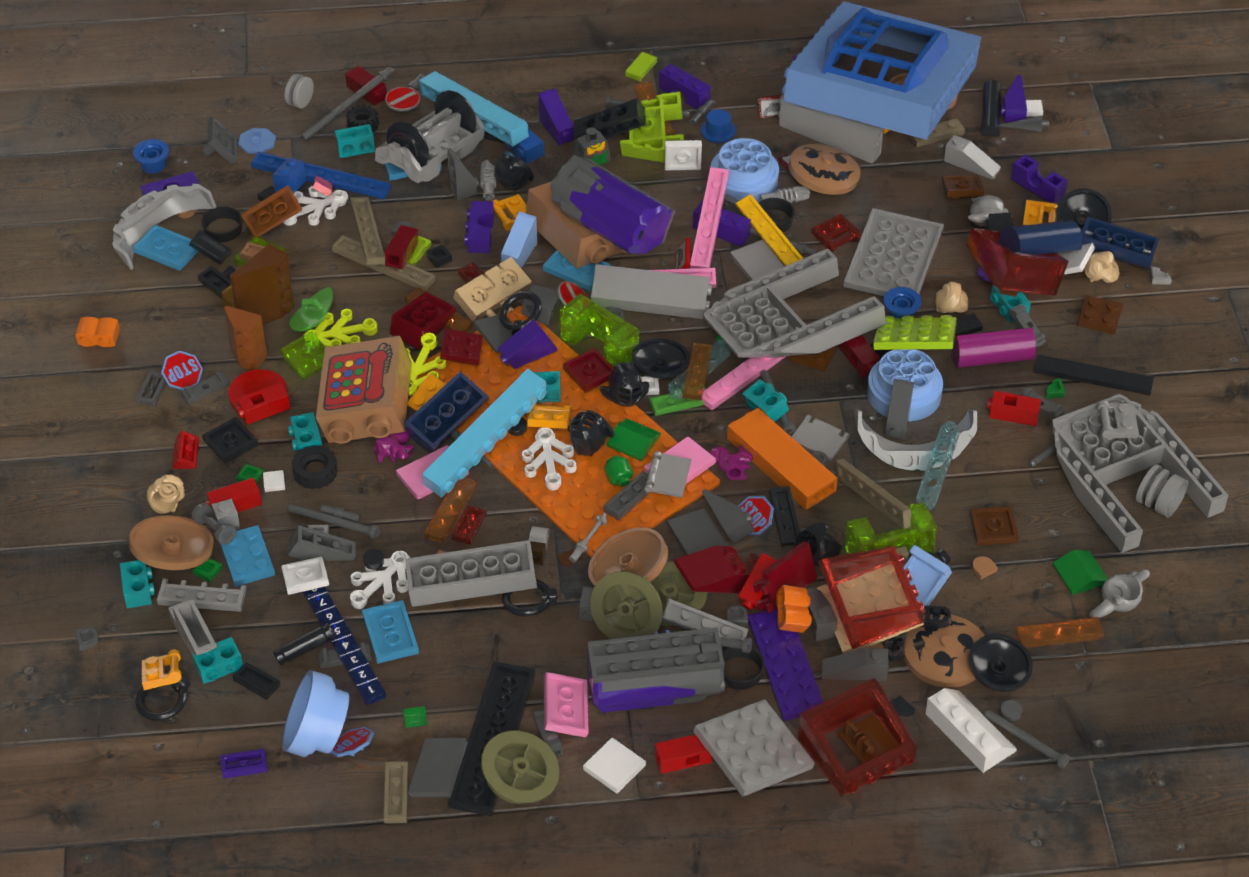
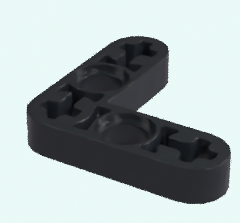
[884,605,952,662]

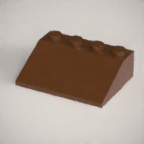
[230,243,294,324]

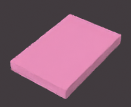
[644,437,716,484]
[396,445,469,500]
[544,672,589,737]

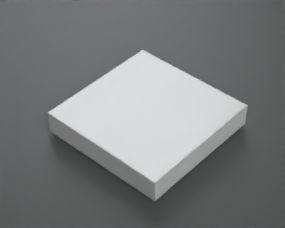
[665,140,702,170]
[1048,243,1095,277]
[281,557,329,595]
[583,738,646,794]

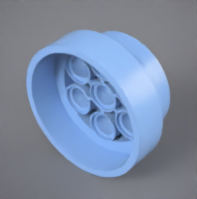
[710,138,779,203]
[867,349,943,421]
[282,670,349,757]

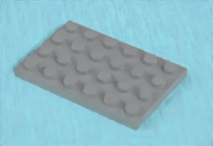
[843,208,944,296]

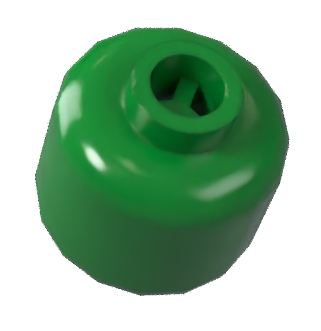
[604,456,633,487]

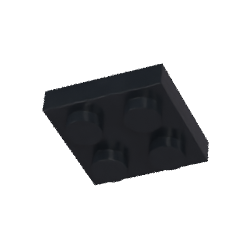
[202,417,258,464]

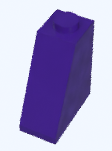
[538,88,574,145]
[498,319,558,369]

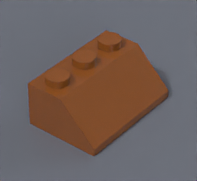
[240,185,303,239]
[224,306,267,370]

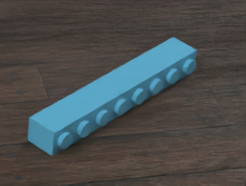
[419,71,529,146]
[422,369,547,498]

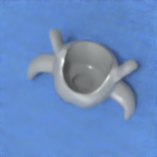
[968,195,1009,227]
[1089,570,1150,618]

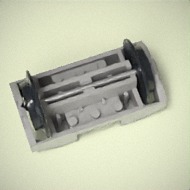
[375,90,485,183]

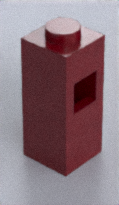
[345,66,387,106]
[385,225,418,270]
[839,334,880,378]

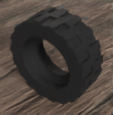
[292,445,338,489]

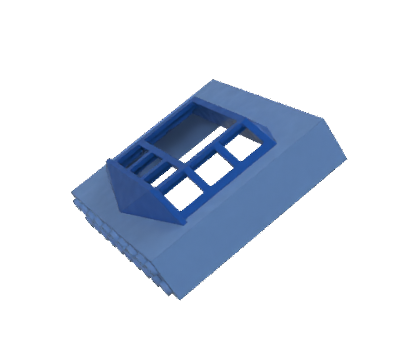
[782,1,981,140]

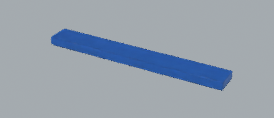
[251,152,392,199]

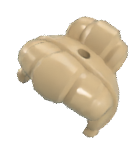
[1084,251,1120,283]
[936,282,968,313]
[147,474,185,514]

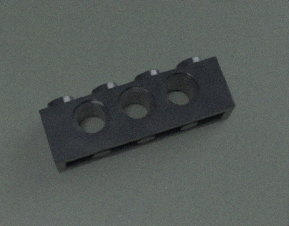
[574,98,646,139]

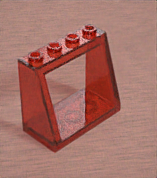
[966,228,1069,296]
[818,546,926,650]
[798,678,917,797]

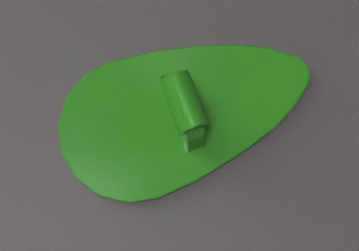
[289,287,333,332]

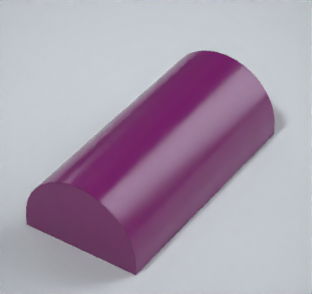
[951,328,1036,368]

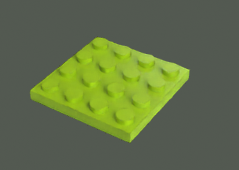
[874,315,957,350]

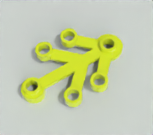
[303,309,378,347]
[406,333,447,396]

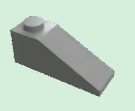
[944,135,1001,180]

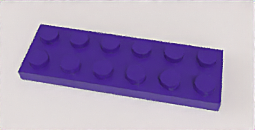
[747,609,825,721]

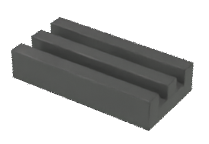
[136,371,167,407]

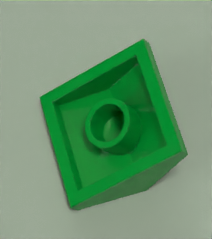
[607,418,661,461]
[1052,550,1108,595]

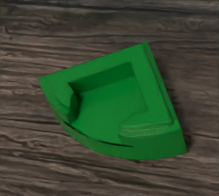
[1045,378,1066,399]

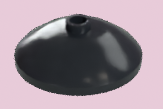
[1056,188,1112,233]
[631,338,690,379]
[968,634,1033,692]

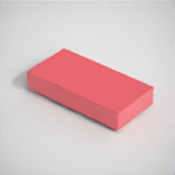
[313,175,333,196]

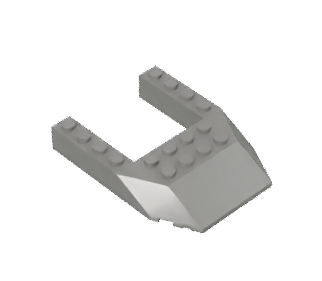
[703,248,886,358]
[1052,394,1229,553]

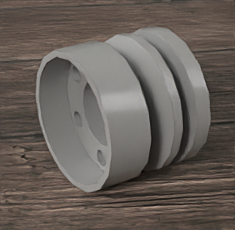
[1136,464,1188,518]

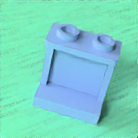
[901,545,952,606]

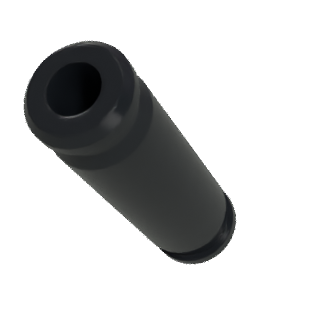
[273,623,336,665]

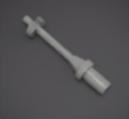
[569,513,607,563]

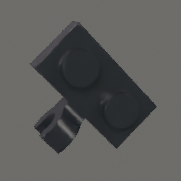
[197,266,236,299]

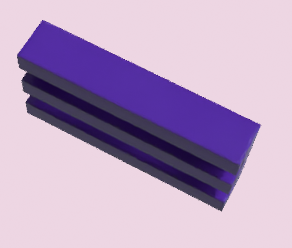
[220,748,268,779]

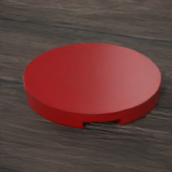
[228,369,288,410]

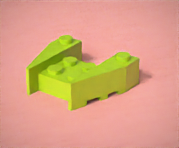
[620,92,684,163]

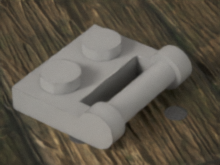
[1097,400,1139,438]

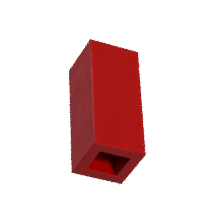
[236,383,291,425]
[987,390,1041,427]
[205,478,262,516]
[738,553,778,611]
[655,734,712,774]

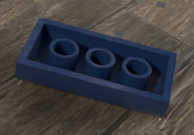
[1082,216,1159,269]
[998,220,1082,256]
[404,371,489,452]

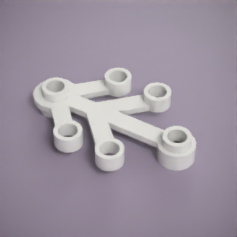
[283,186,348,226]
[522,427,577,491]
[350,551,410,609]

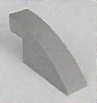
[168,599,217,656]

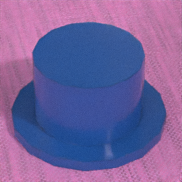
[701,109,736,143]
[133,139,169,174]
[883,287,922,318]

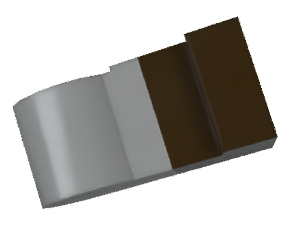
[529,526,549,565]

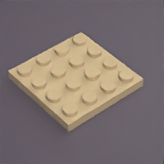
[817,557,924,654]

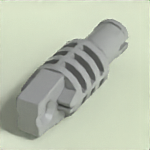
[480,160,496,201]
[759,186,810,203]

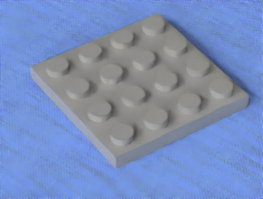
[693,699,815,797]

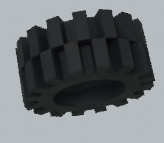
[346,105,379,133]

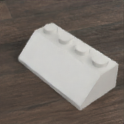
[925,688,1017,773]

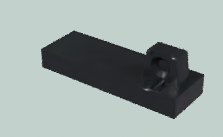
[769,486,800,547]

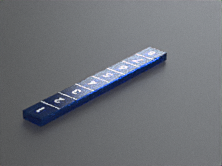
[302,586,386,705]

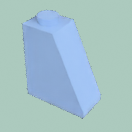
[501,212,537,268]

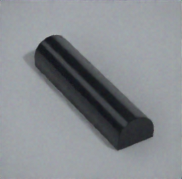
[981,80,1001,137]

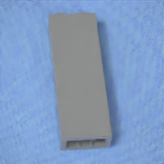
[778,94,884,164]
[591,264,712,319]

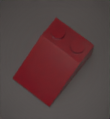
[390,292,457,350]
[674,545,751,593]

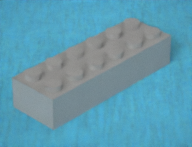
[405,540,537,607]

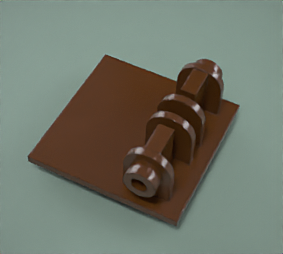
[838,714,900,765]

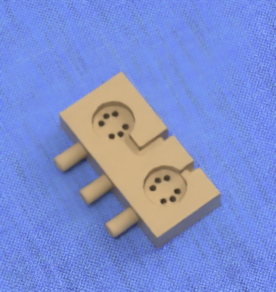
[453,257,532,322]

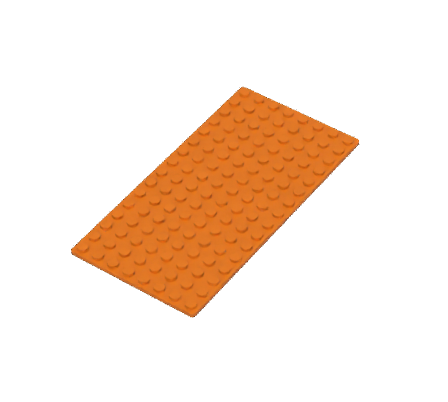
[416,306,720,558]

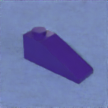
[1000,75,1027,123]

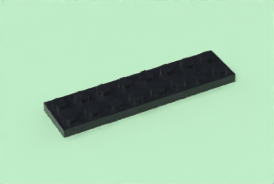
[448,662,536,817]

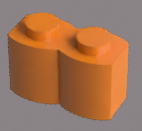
[75,317,120,348]
[776,585,812,633]

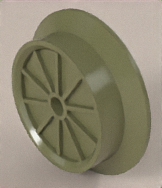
[650,562,707,626]
[590,571,663,639]
[481,731,559,804]

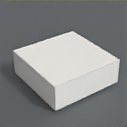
[1026,100,1043,117]
[641,376,659,395]
[263,470,285,492]

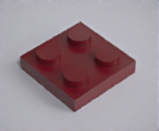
[440,328,483,366]
[563,348,614,392]

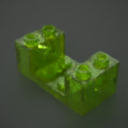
[560,294,639,367]
[844,502,937,563]

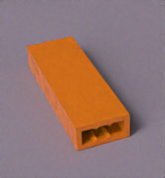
[727,408,838,510]

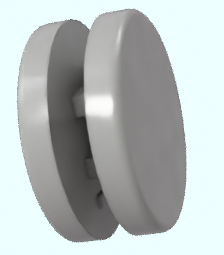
[285,74,314,109]

